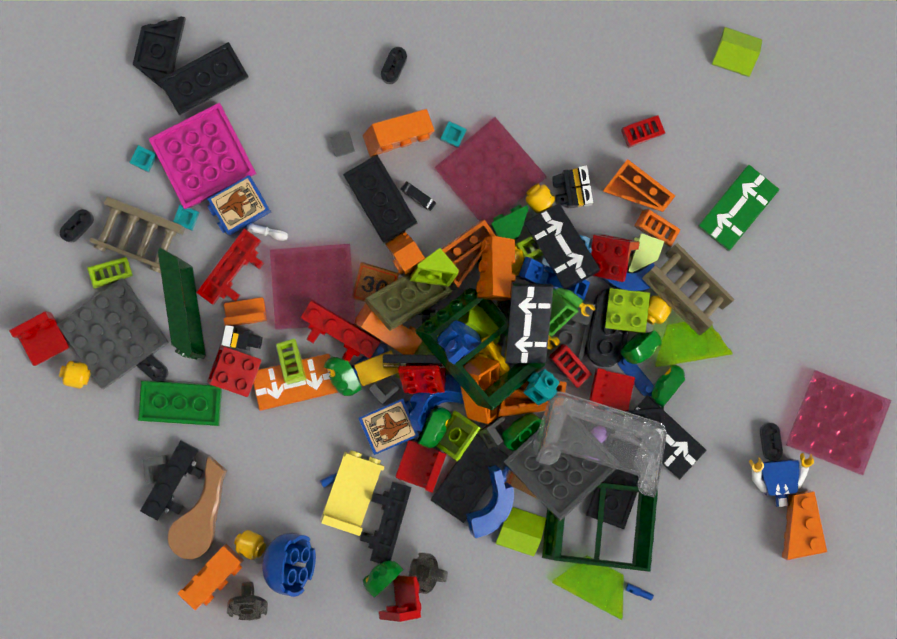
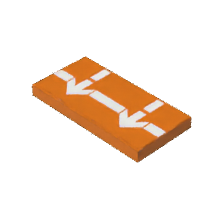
[253,353,339,411]

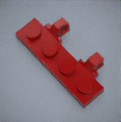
[196,228,264,305]
[301,299,381,362]

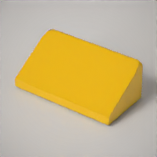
[354,350,399,386]

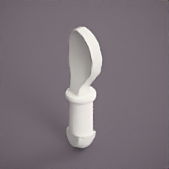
[246,223,288,241]

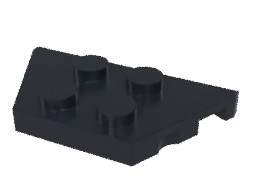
[133,16,186,90]

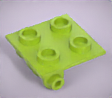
[605,288,650,333]

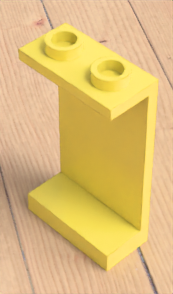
[320,450,384,536]

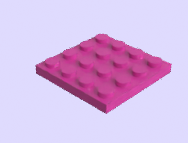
[149,102,257,209]

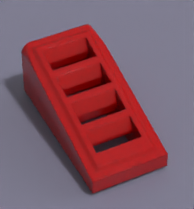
[621,115,665,148]
[549,344,592,388]

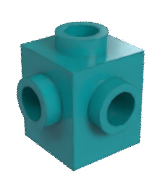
[523,369,560,406]

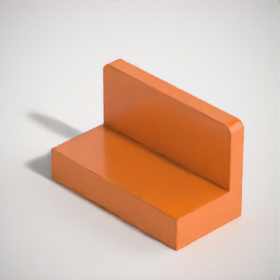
[224,297,267,326]

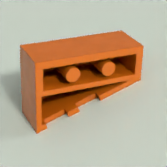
[602,159,675,212]
[441,220,496,288]
[385,231,425,275]
[353,303,422,355]
[461,356,500,424]
[498,380,567,417]
[782,490,827,560]
[177,544,244,610]

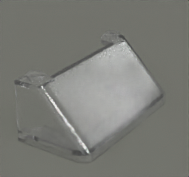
[533,392,667,497]

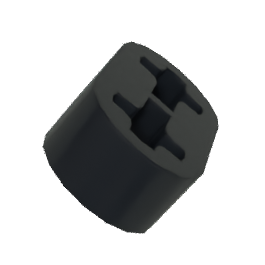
[381,47,407,84]
[400,181,437,211]
[60,209,94,243]
[136,354,168,382]
[760,423,783,461]

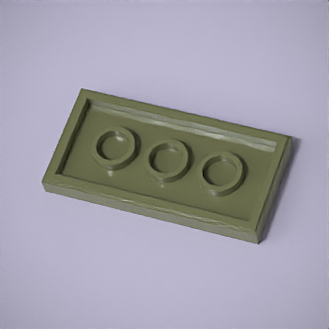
[364,271,452,331]

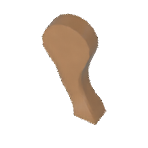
[168,456,227,559]

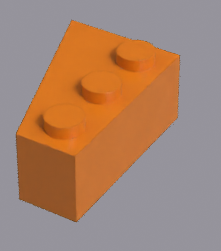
[362,109,435,158]
[476,235,516,301]

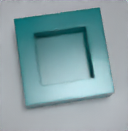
[440,121,467,148]
[129,145,157,172]
[173,205,200,231]

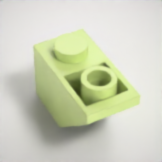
[627,233,664,273]

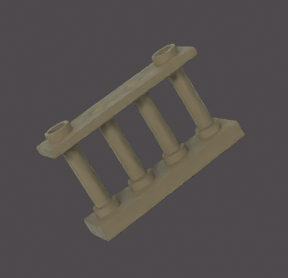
[89,197,185,274]
[642,243,735,336]

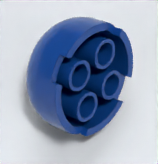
[262,533,316,597]

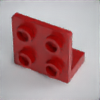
[591,234,640,282]
[9,311,70,366]
[207,345,261,397]
[398,366,446,394]
[587,368,635,412]
[396,440,446,493]
[379,575,422,622]

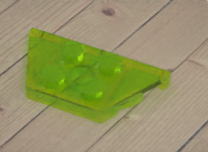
[655,322,733,368]
[552,555,624,620]

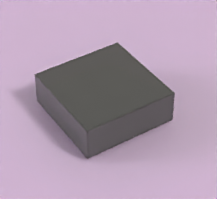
[330,132,355,157]

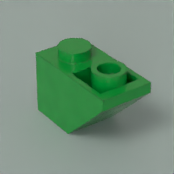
[490,205,529,240]

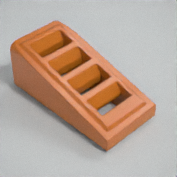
[634,209,681,247]

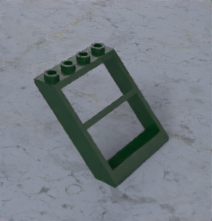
[158,248,206,360]
[415,288,545,410]
[542,483,658,572]

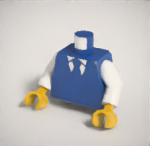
[749,453,814,507]

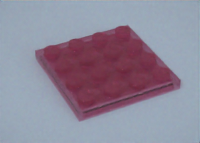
[434,117,547,226]
[270,244,356,330]
[786,370,892,475]

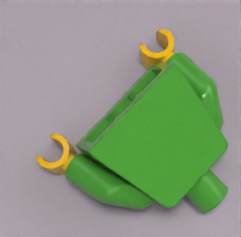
[547,288,595,350]

